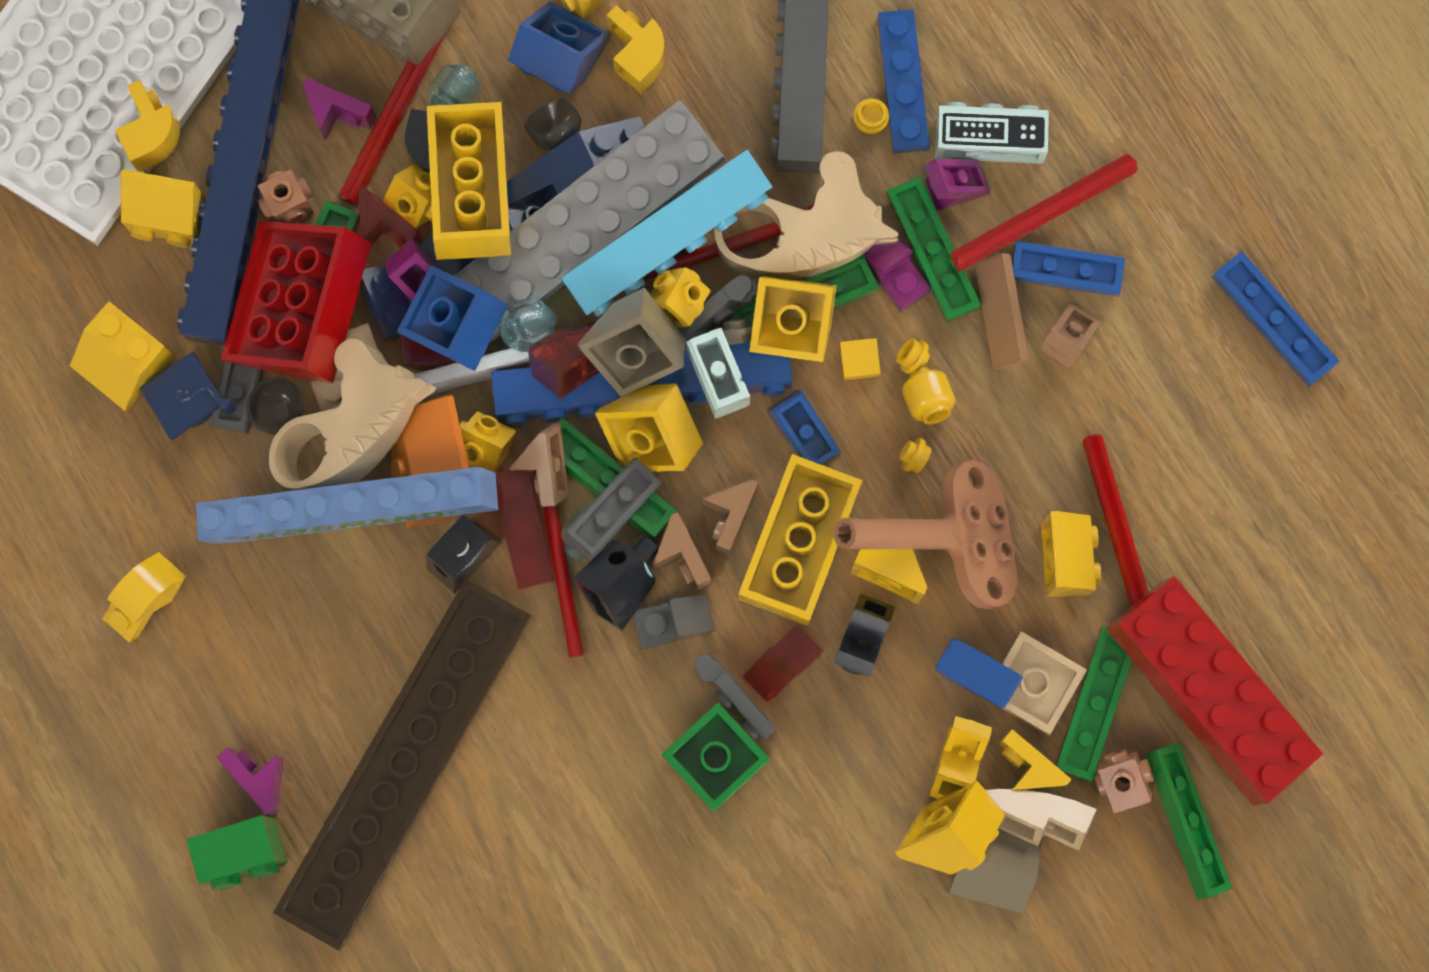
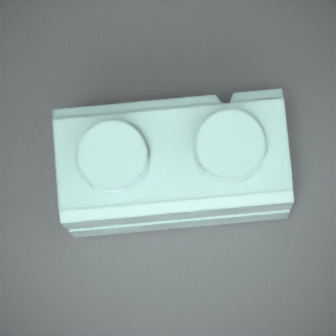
[686,328,750,419]

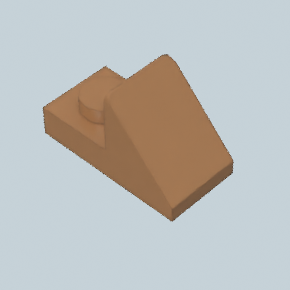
[1041,302,1101,368]
[510,423,569,506]
[703,479,759,556]
[653,512,711,590]

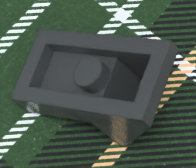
[634,595,715,650]

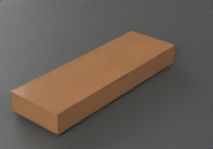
[975,253,1029,370]

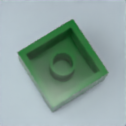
[661,703,770,814]
[186,815,288,890]

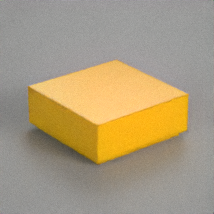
[839,338,881,380]

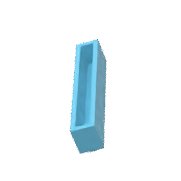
[561,150,772,317]

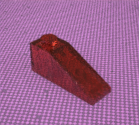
[528,321,600,399]
[496,470,555,590]

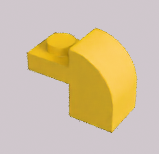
[606,5,665,94]
[115,80,180,172]
[102,552,186,643]
[929,716,992,799]

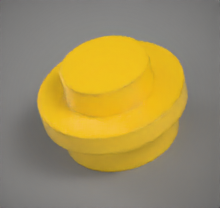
[853,98,890,135]
[896,338,930,374]
[899,437,932,474]

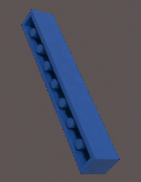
[491,341,792,427]

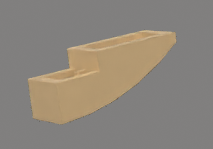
[985,789,1097,851]

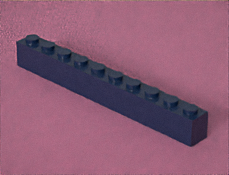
[177,0,300,346]

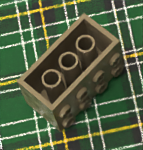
[303,0,460,66]

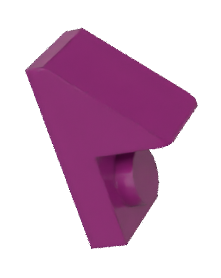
[303,78,377,140]
[925,159,990,210]
[861,240,931,313]
[216,747,283,817]

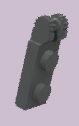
[678,274,759,349]
[694,653,776,740]

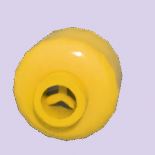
[902,367,956,425]

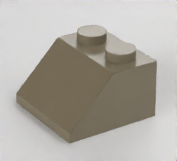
[578,288,686,397]

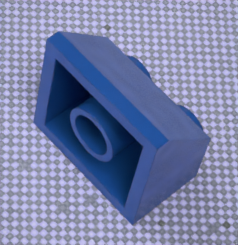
[508,1,611,94]
[397,265,509,371]

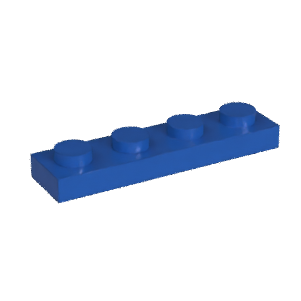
[877,9,930,154]
[1212,251,1340,387]

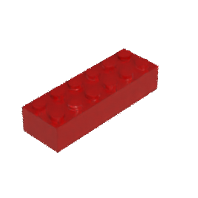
[1106,576,1323,805]

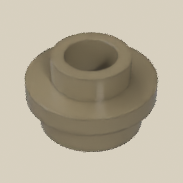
[722,319,753,345]

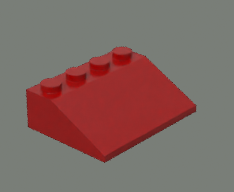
[221,221,371,383]

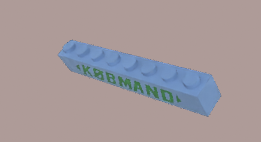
[196,467,498,545]

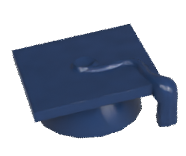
[140,352,236,441]

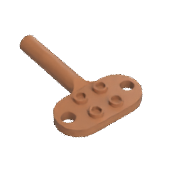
[834,460,1018,610]

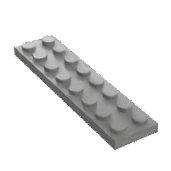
[454,100,726,341]

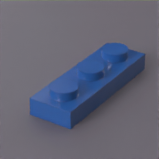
[1012,241,1125,297]

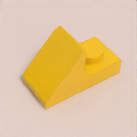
[998,729,1072,790]

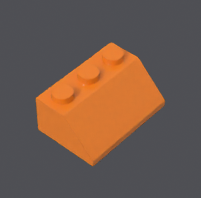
[390,395,469,528]

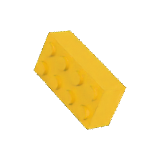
[427,102,511,260]
[738,454,863,626]

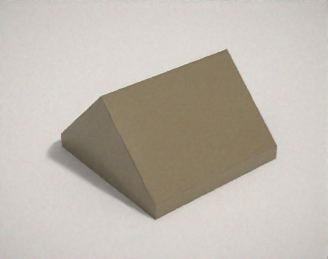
[949,829,1042,914]

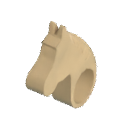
[714,151,898,280]
[269,339,436,491]

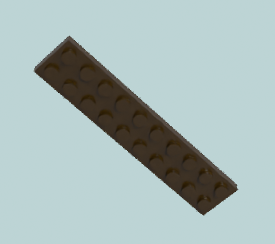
[273,579,532,951]

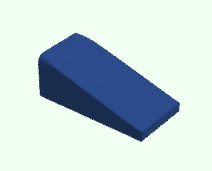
[767,390,841,465]
[935,638,1024,710]

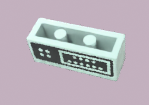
[935,102,1049,164]

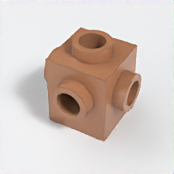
[257,169,314,224]
[1095,749,1154,814]

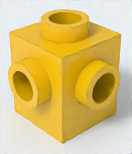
[382,163,432,228]
[650,267,711,328]
[460,411,517,473]

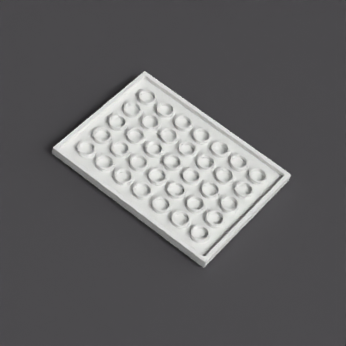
[0,0,244,246]

